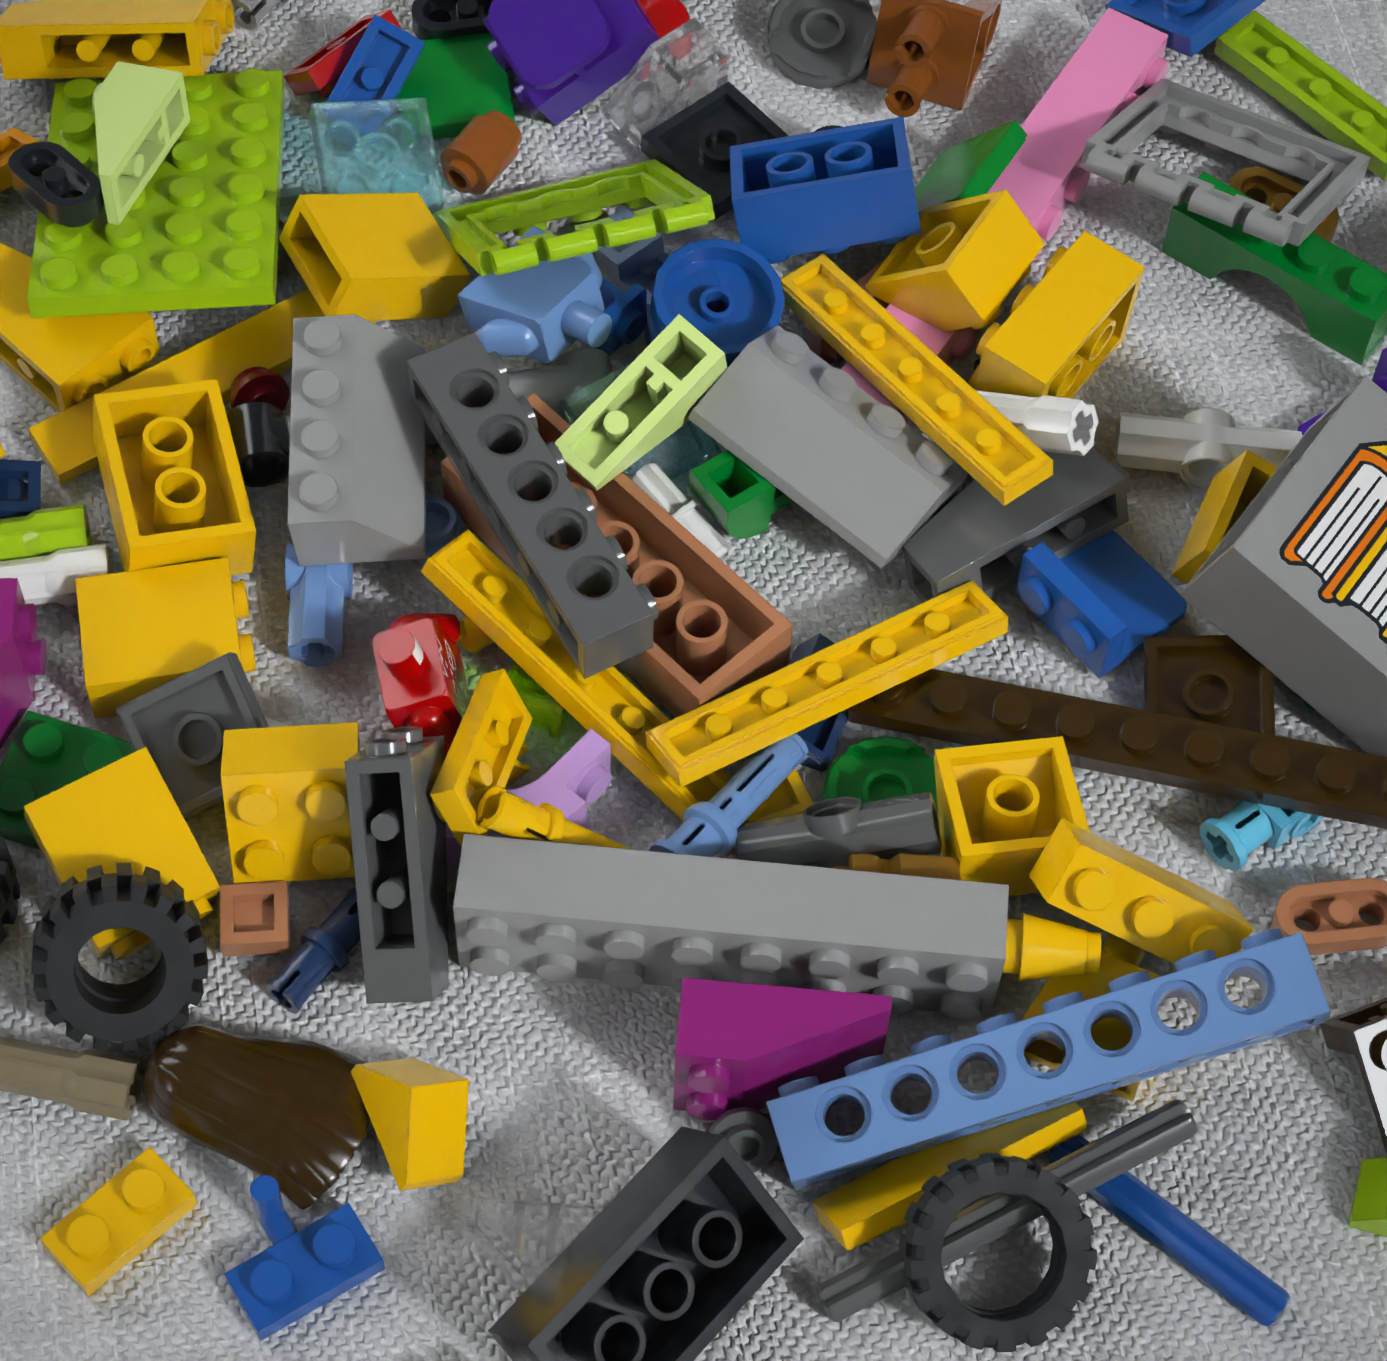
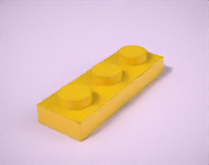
[430,668,533,846]

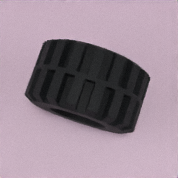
[31,862,208,1052]

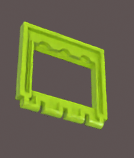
[434,159,715,276]

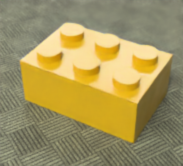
[969,231,1145,399]
[93,379,256,575]

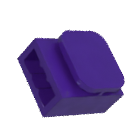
[482,0,667,126]

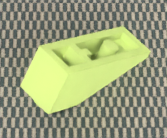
[92,61,190,225]
[555,314,727,491]

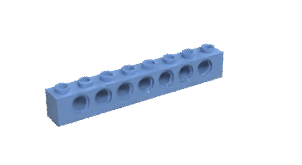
[766,928,1331,1190]

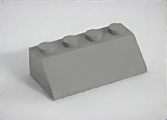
[287,314,426,566]
[688,325,968,569]

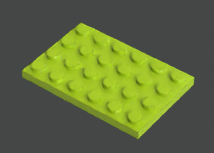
[27,68,285,318]

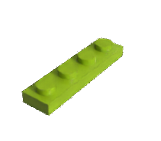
[1214,10,1387,181]

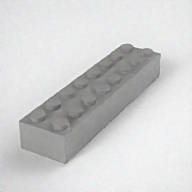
[453,834,1009,1021]

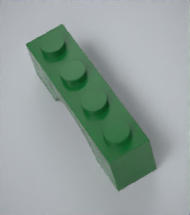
[1162,171,1387,365]

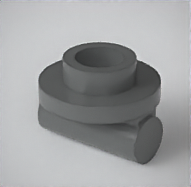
[702,1107,778,1173]

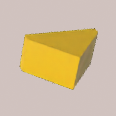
[351,1058,469,1191]

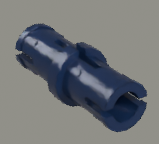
[265,887,361,1014]

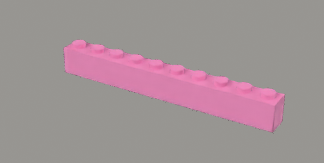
[841,7,1169,429]

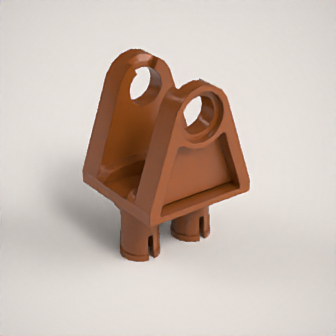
[866,0,1002,117]

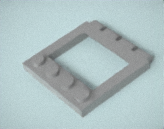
[1081,78,1371,247]

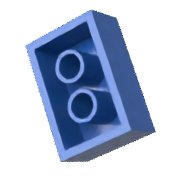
[730,117,921,264]

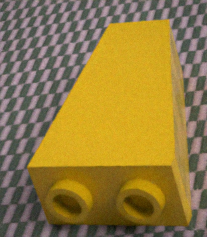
[0,0,234,80]
[0,243,161,413]

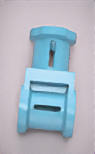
[1199,800,1324,872]

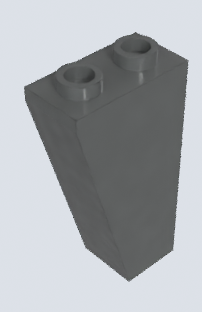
[902,447,1130,602]
[345,727,449,1004]

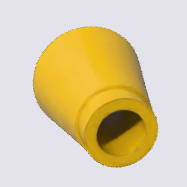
[1002,913,1101,981]

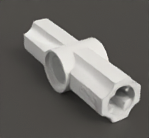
[1113,408,1303,489]

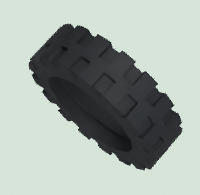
[899,1153,1097,1352]

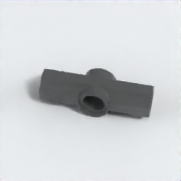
[736,792,942,868]

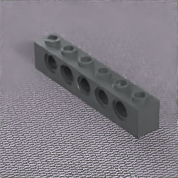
[407,332,659,679]

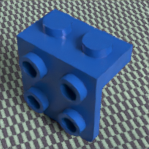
[1015,530,1187,679]

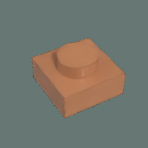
[220,881,290,957]

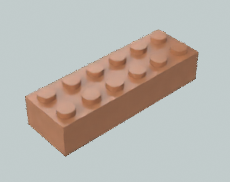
[441,393,793,718]

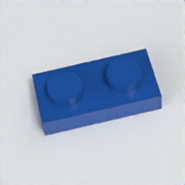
[320,14,425,146]

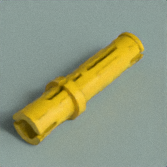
[477,786,633,850]

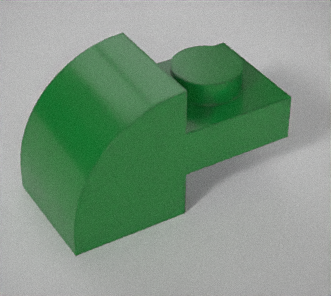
[688,450,794,539]

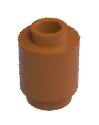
[440,110,522,195]

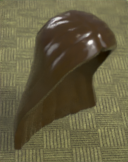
[143,1024,370,1209]

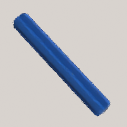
[1048,1134,1290,1326]

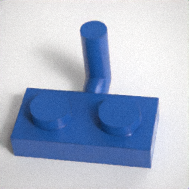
[224,1175,385,1341]

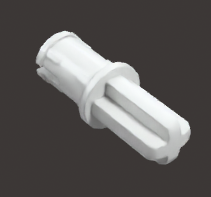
[631,462,734,562]

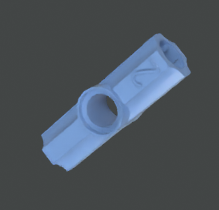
[285,544,353,667]

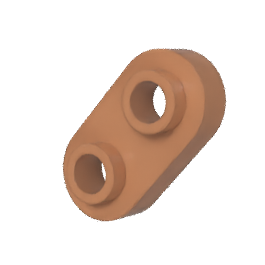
[1272,878,1387,956]

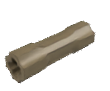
[0,1035,144,1121]

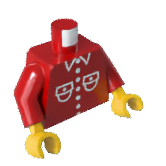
[372,613,531,788]

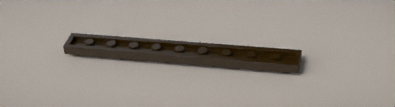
[848,669,1387,829]

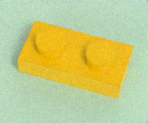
[40,1147,198,1297]

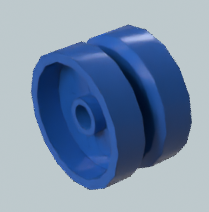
[644,238,785,368]

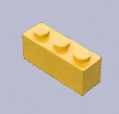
[1028,818,1253,964]

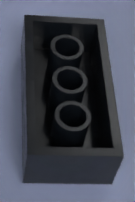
[488,1126,804,1361]

